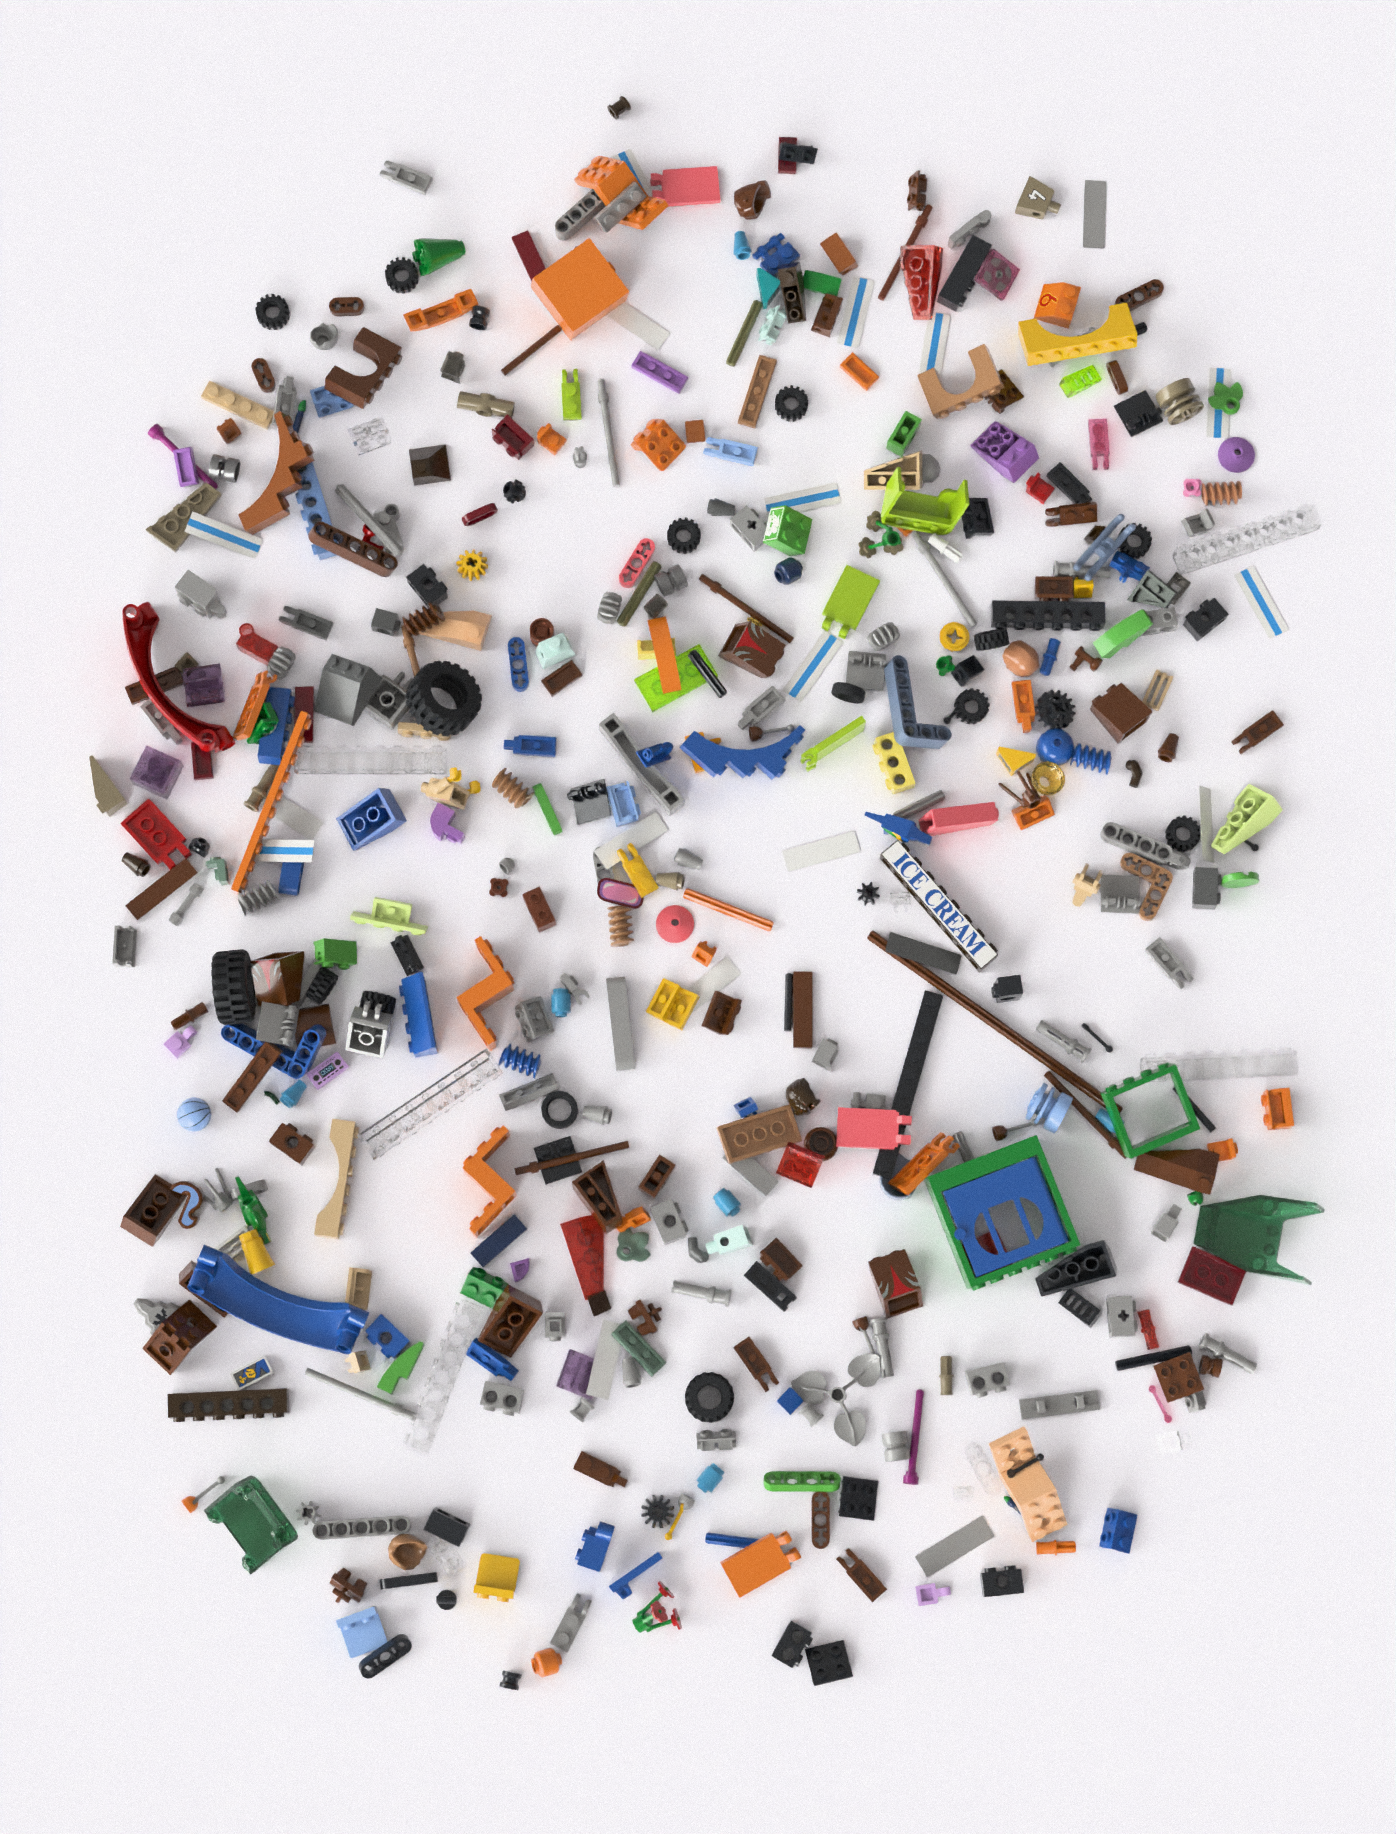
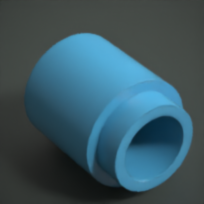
[551,988,571,1017]
[713,1188,741,1217]
[696,1463,725,1493]

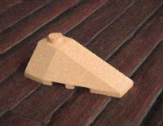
[414,610,492,651]

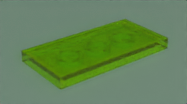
[634,644,718,713]

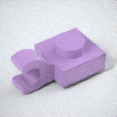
[163,1025,198,1059]
[915,1583,951,1606]

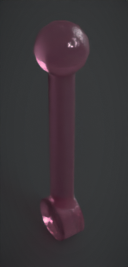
[1148,1385,1172,1423]

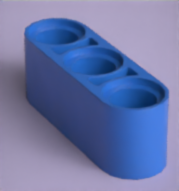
[278,862,305,896]

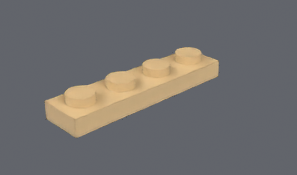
[201,380,274,430]

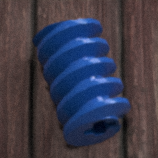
[1070,743,1112,775]
[498,1044,541,1079]

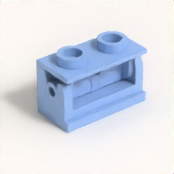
[606,781,641,827]

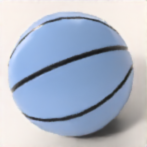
[177,1097,212,1132]

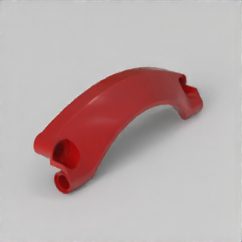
[122,602,236,753]

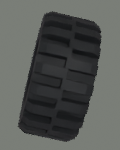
[406,661,482,736]
[211,949,256,1025]

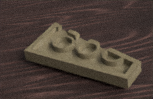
[145,483,222,553]

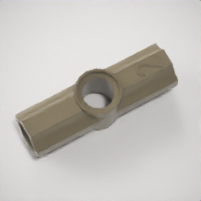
[457,391,515,418]

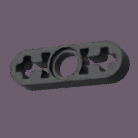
[379,1572,438,1590]
[358,1634,412,1679]

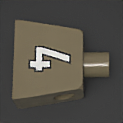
[1015,176,1061,220]

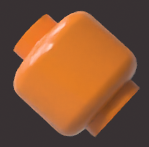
[531,1648,562,1677]

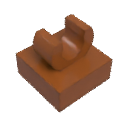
[216,418,242,445]

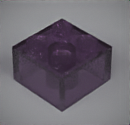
[129,745,184,800]

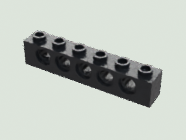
[991,600,1106,631]

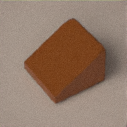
[685,419,705,443]

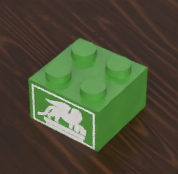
[763,505,813,556]

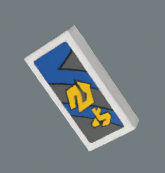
[229,1355,274,1390]

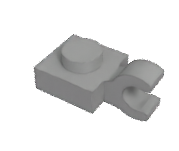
[560,973,590,1005]

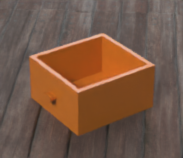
[531,238,630,341]

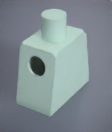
[535,633,576,670]
[705,1225,753,1255]

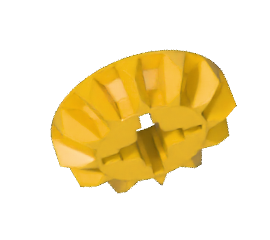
[939,622,970,652]

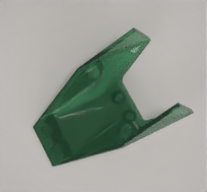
[1193,1195,1325,1286]

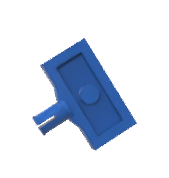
[1109,550,1150,583]

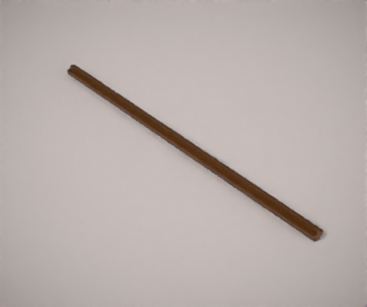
[867,930,1123,1113]

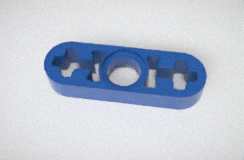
[508,637,529,692]

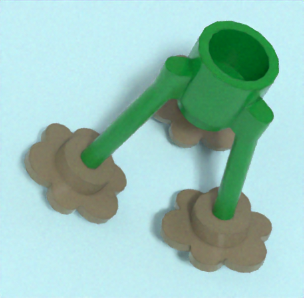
[858,510,904,559]

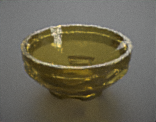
[1031,761,1065,796]

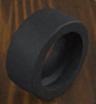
[541,1091,578,1129]

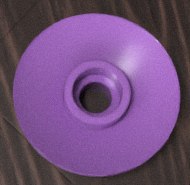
[1218,437,1255,473]

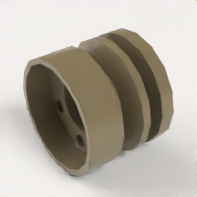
[1155,378,1204,425]

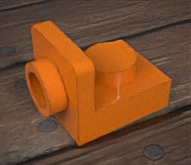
[537,423,567,455]
[1206,1138,1238,1162]

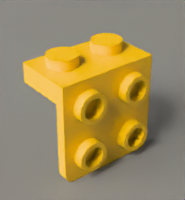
[473,1553,520,1603]

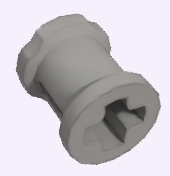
[569,1397,595,1423]
[798,1401,824,1428]

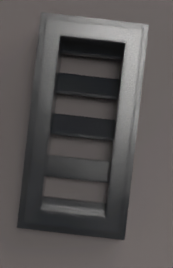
[1058,1289,1102,1328]

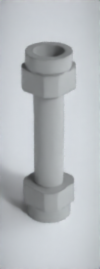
[168,883,204,927]

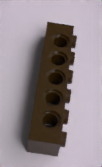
[167,1388,289,1422]

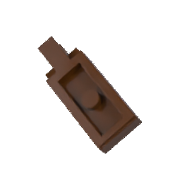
[573,1451,628,1488]

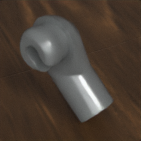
[688,1237,709,1263]

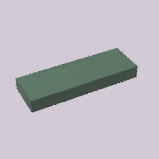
[611,1320,667,1377]

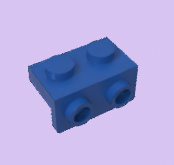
[1099,1508,1138,1554]

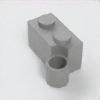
[373,504,404,554]

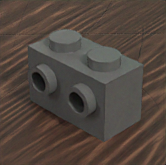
[1192,867,1221,910]

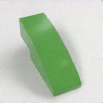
[1093,609,1153,659]
[377,1341,425,1395]

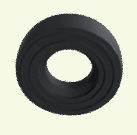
[831,682,866,704]

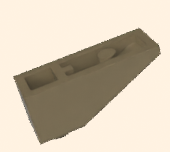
[89,755,128,817]

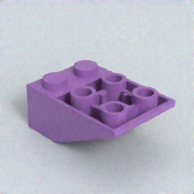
[970,420,1039,483]

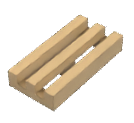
[1142,669,1174,711]

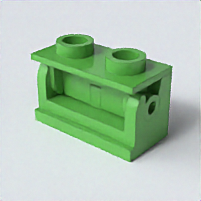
[313,938,357,970]

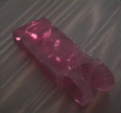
[1088,418,1110,470]

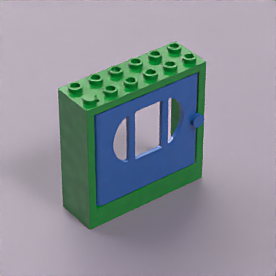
[924,1135,1081,1291]

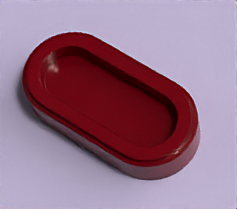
[461,503,498,526]

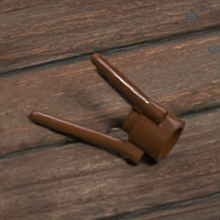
[998,771,1041,809]

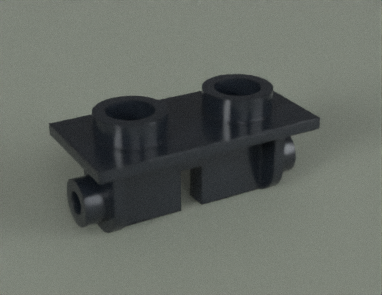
[778,142,818,164]
[390,934,424,976]

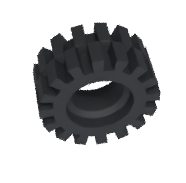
[385,257,419,294]
[255,293,290,330]
[775,385,808,422]
[667,517,701,554]
[1118,523,1152,559]
[973,628,1010,651]
[953,688,990,725]
[1165,815,1201,852]
[306,967,339,1005]
[359,991,397,1015]

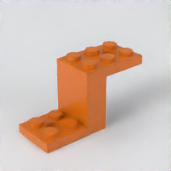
[574,156,669,230]
[456,936,515,1051]
[462,1125,517,1238]

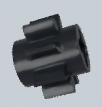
[503,479,526,504]
[856,882,880,906]

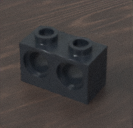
[771,1620,813,1668]

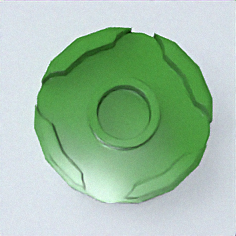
[1221,871,1260,888]

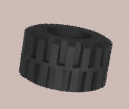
[685,1372,734,1423]

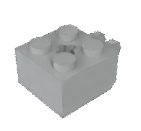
[174,570,227,619]
[364,671,412,730]
[345,1001,393,1059]

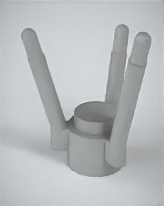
[204,1168,233,1212]

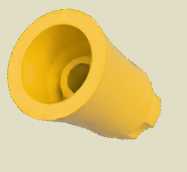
[239,1229,276,1274]

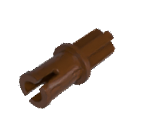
[170,1001,209,1030]

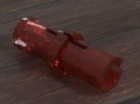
[1137,1309,1159,1350]

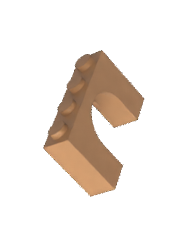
[917,344,1005,419]

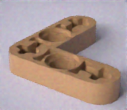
[1120,853,1173,921]

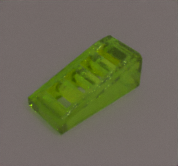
[1059,365,1102,398]

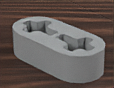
[230,1179,268,1201]

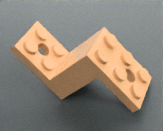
[988,1426,1068,1542]

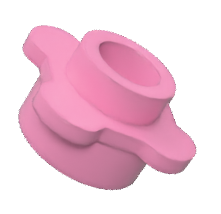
[1183,479,1202,497]

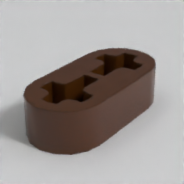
[329,297,365,317]
[251,358,276,393]
[1106,360,1128,395]

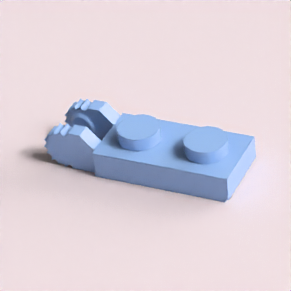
[703,437,758,466]

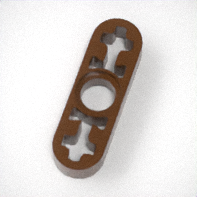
[1114,279,1164,311]
[811,1492,830,1549]

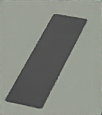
[885,932,962,974]

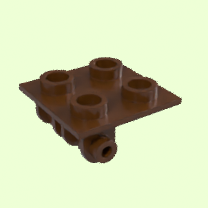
[984,369,1024,414]
[1153,1352,1204,1403]

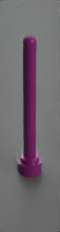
[147,423,218,489]
[903,1389,924,1485]

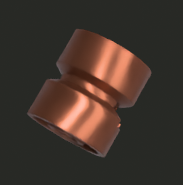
[529,618,554,648]

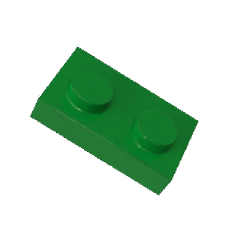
[246,702,279,744]
[460,1267,508,1309]

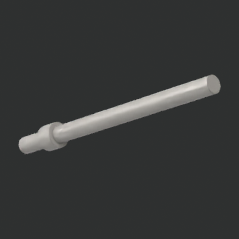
[597,379,620,487]
[911,531,977,628]
[304,1367,417,1421]

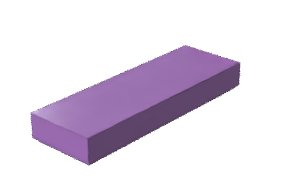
[631,350,688,394]

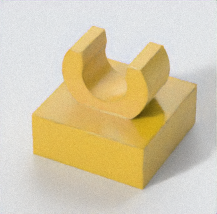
[1073,577,1094,598]

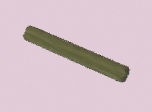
[726,300,763,367]
[617,561,662,627]

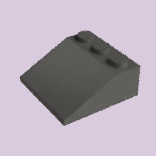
[314,654,383,726]

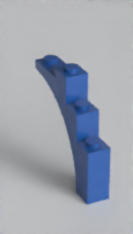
[679,725,805,780]

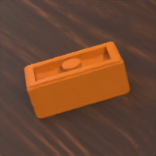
[1011,795,1055,830]

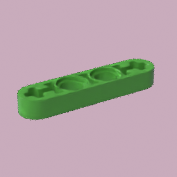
[763,1471,841,1492]

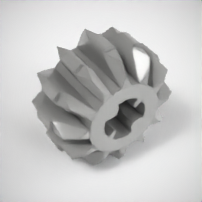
[597,591,622,624]
[867,622,900,651]
[267,646,296,680]

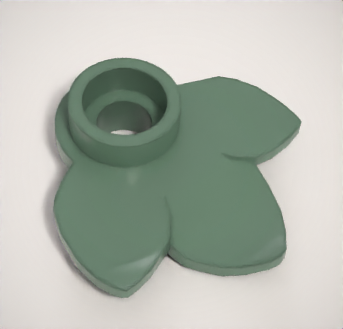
[616,1228,651,1262]

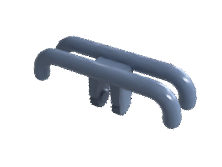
[1073,514,1136,581]

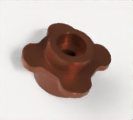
[489,878,509,897]

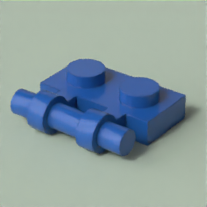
[752,233,800,277]

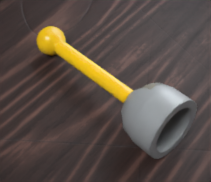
[665,1493,695,1540]

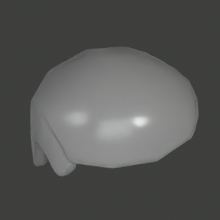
[310,323,338,350]
[922,454,940,482]

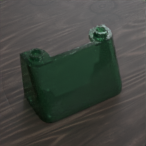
[203,1475,298,1575]

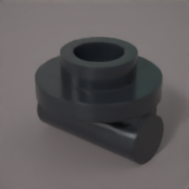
[188,837,210,858]
[436,1590,457,1610]

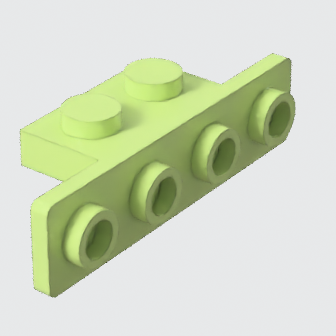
[350,897,428,935]

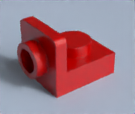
[1026,472,1055,505]

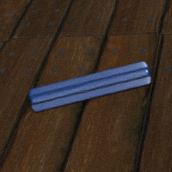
[705,1532,759,1548]

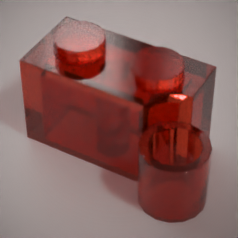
[236,623,279,666]

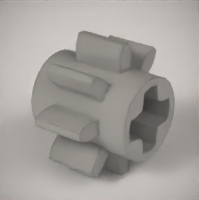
[296,1501,321,1526]

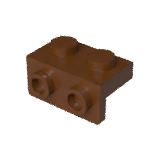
[1034,576,1074,601]
[701,991,742,1035]
[759,1237,803,1282]

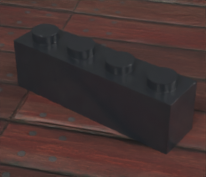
[937,235,993,312]

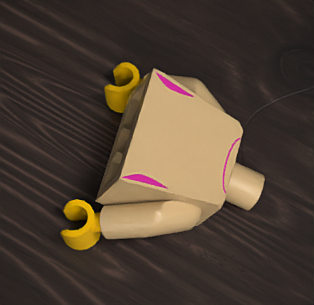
[421,767,481,810]

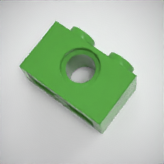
[886,411,922,457]

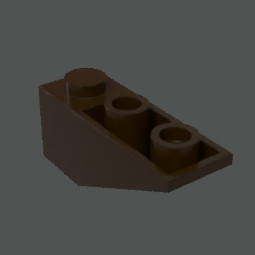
[778,262,806,324]

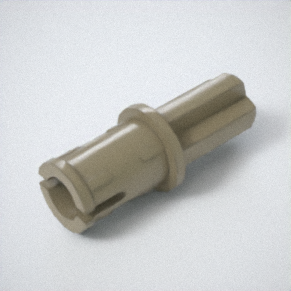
[938,1356,954,1395]

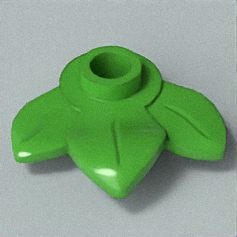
[1208,382,1243,415]

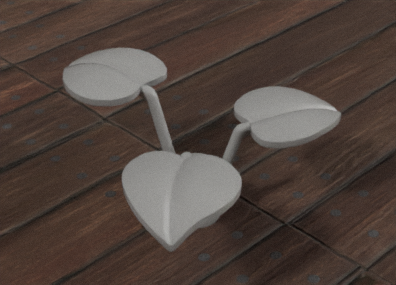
[791,1354,881,1446]

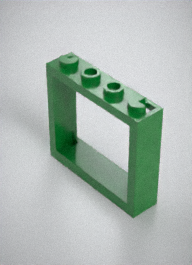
[1100,1062,1200,1159]

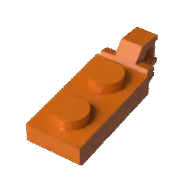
[1011,680,1035,733]

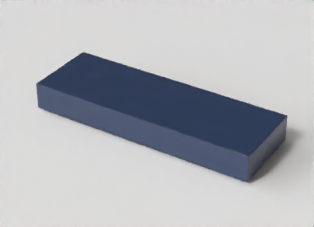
[470,1214,527,1268]

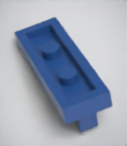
[609,1552,663,1600]

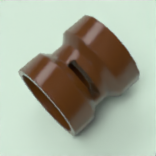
[1198,1355,1223,1378]

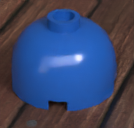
[1036,728,1074,767]

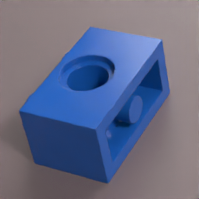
[365,1314,411,1359]

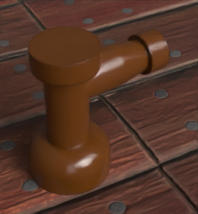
[1069,646,1103,672]

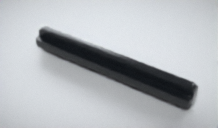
[1115,1345,1192,1371]

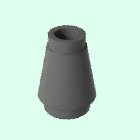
[707,498,735,516]

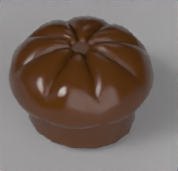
[804,1127,838,1162]

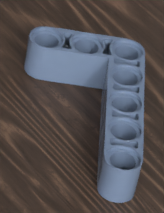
[884,655,952,749]

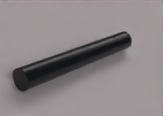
[784,973,793,1032]
[1172,1087,1216,1133]

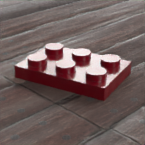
[1177,1246,1247,1306]

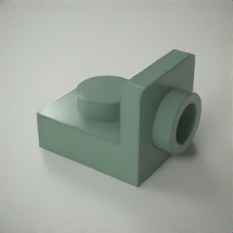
[205,857,229,886]

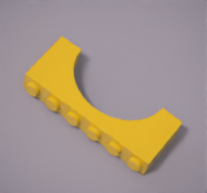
[1018,303,1137,366]

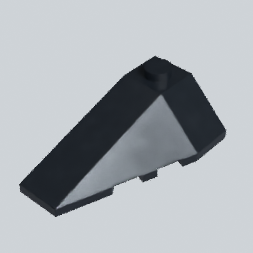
[1035,1240,1117,1297]

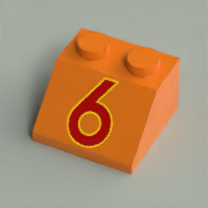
[1033,282,1081,329]

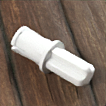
[928,533,963,563]

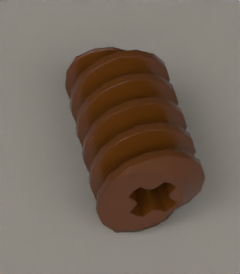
[402,602,445,636]

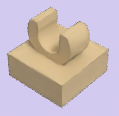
[345,1350,371,1373]

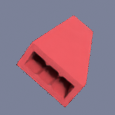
[918,802,999,836]

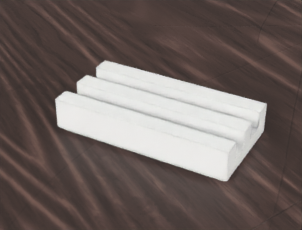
[214,1225,249,1259]

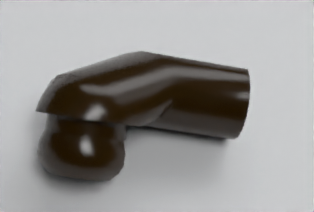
[1125,760,1143,788]

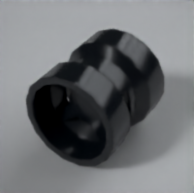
[469,306,490,330]

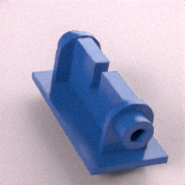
[636,742,673,768]

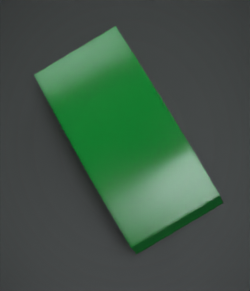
[803,270,842,296]

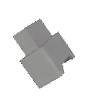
[1151,1204,1182,1242]

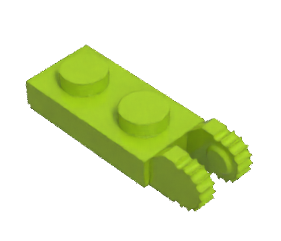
[561,369,582,420]

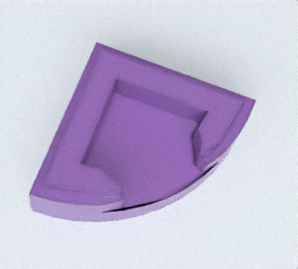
[510,1258,530,1283]

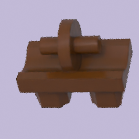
[628,1299,663,1336]
[329,1568,367,1604]

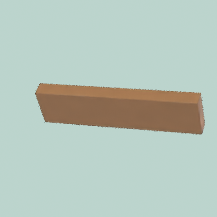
[737,354,777,429]

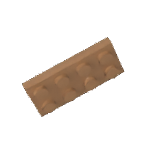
[716,1104,803,1164]

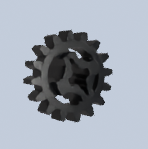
[1034,689,1076,729]

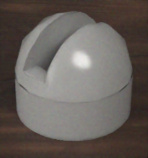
[498,858,515,875]

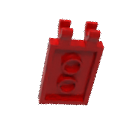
[120,798,192,870]

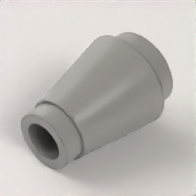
[674,848,703,870]
[582,1106,612,1125]
[622,1357,642,1388]

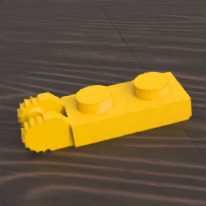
[617,843,659,898]

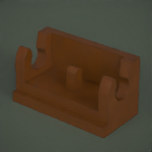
[811,294,843,338]

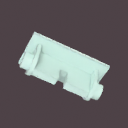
[758,305,787,345]

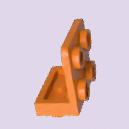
[630,419,686,471]

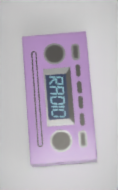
[306,1051,349,1090]

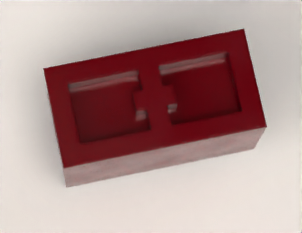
[491,414,534,460]

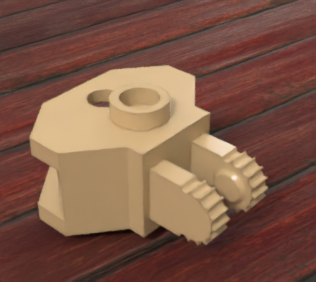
[1072,863,1103,907]

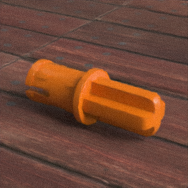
[1036,1540,1076,1556]

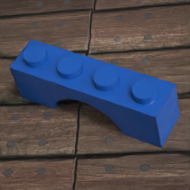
[257,687,295,765]

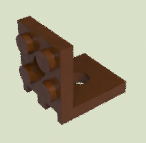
[142,1300,217,1376]

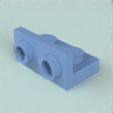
[310,386,354,418]

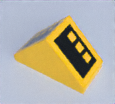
[996,746,1036,776]

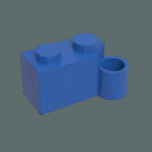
[575,1521,615,1572]

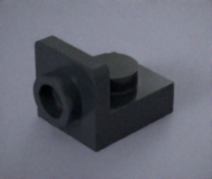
[951,655,985,687]

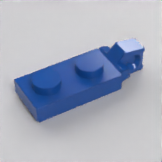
[503,735,557,757]
[465,1338,519,1382]

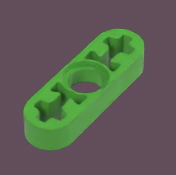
[532,783,563,836]

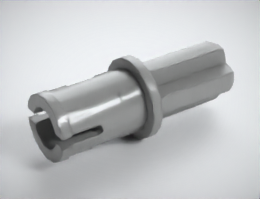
[572,446,587,469]

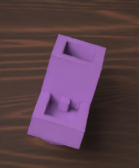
[430,802,465,844]

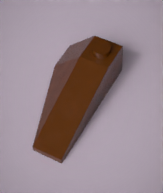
[1133,1148,1220,1195]

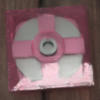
[974,248,1020,301]

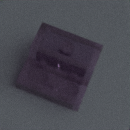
[182,663,225,708]
[555,1349,594,1400]

